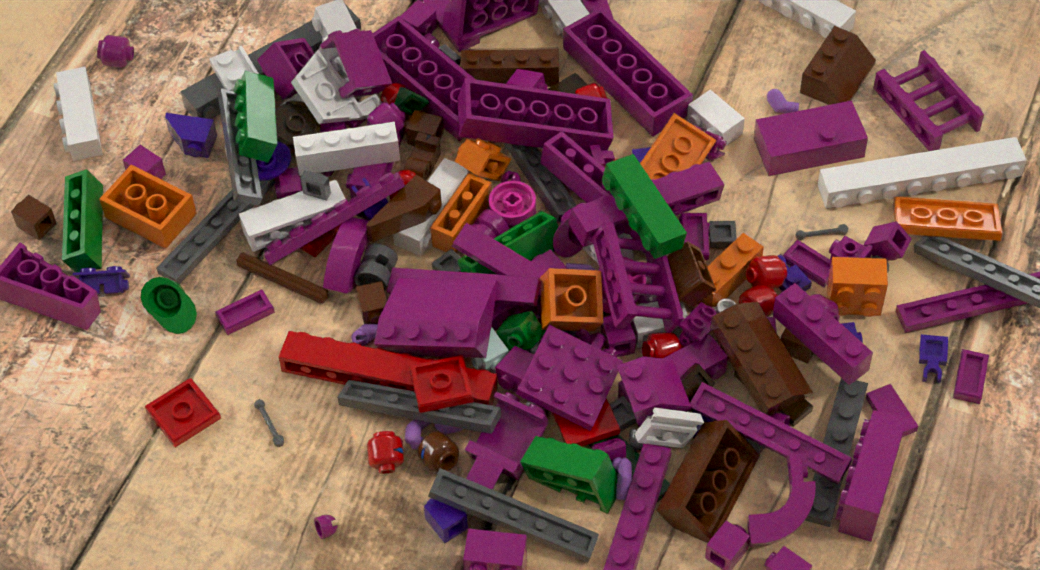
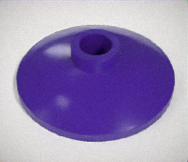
[256,141,291,181]

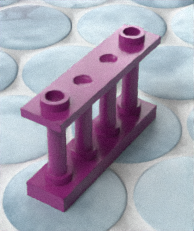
[873,50,984,151]
[592,222,684,333]

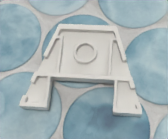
[291,38,382,124]

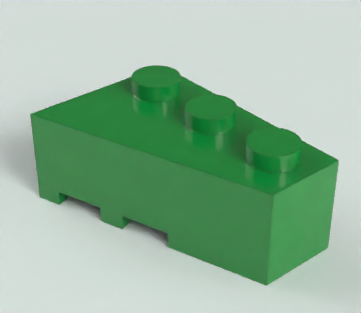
[520,436,618,514]

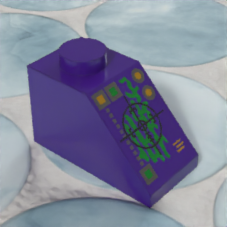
[165,113,217,158]

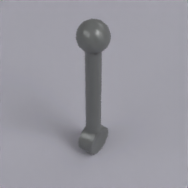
[795,224,848,240]
[254,399,284,447]

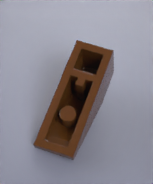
[366,175,442,243]

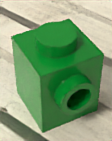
[496,311,545,351]

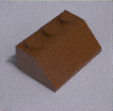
[800,26,876,105]

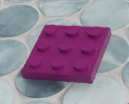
[515,325,623,431]

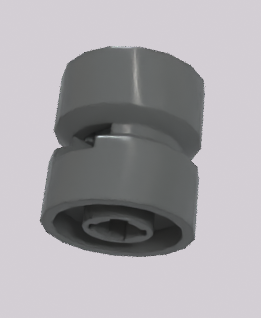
[354,243,398,291]

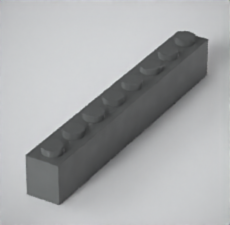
[181,4,362,119]

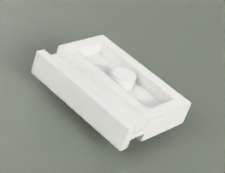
[209,46,259,91]
[635,408,704,448]

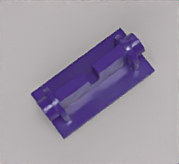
[73,266,130,294]

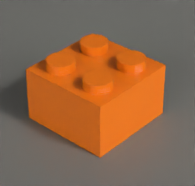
[827,257,888,317]
[540,268,603,332]

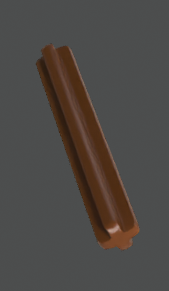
[236,252,329,304]

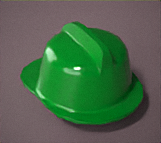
[140,277,197,334]

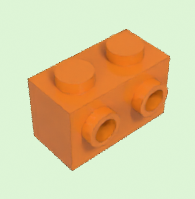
[455,138,511,181]

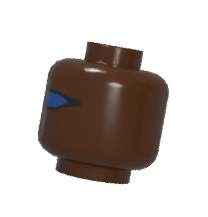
[418,432,459,473]

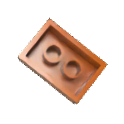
[99,165,197,249]

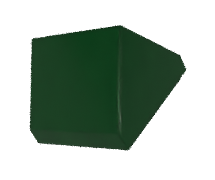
[394,86,429,116]

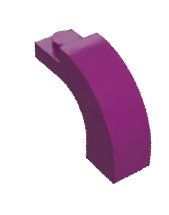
[323,217,370,294]
[747,453,816,547]

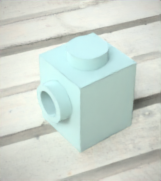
[470,328,509,373]

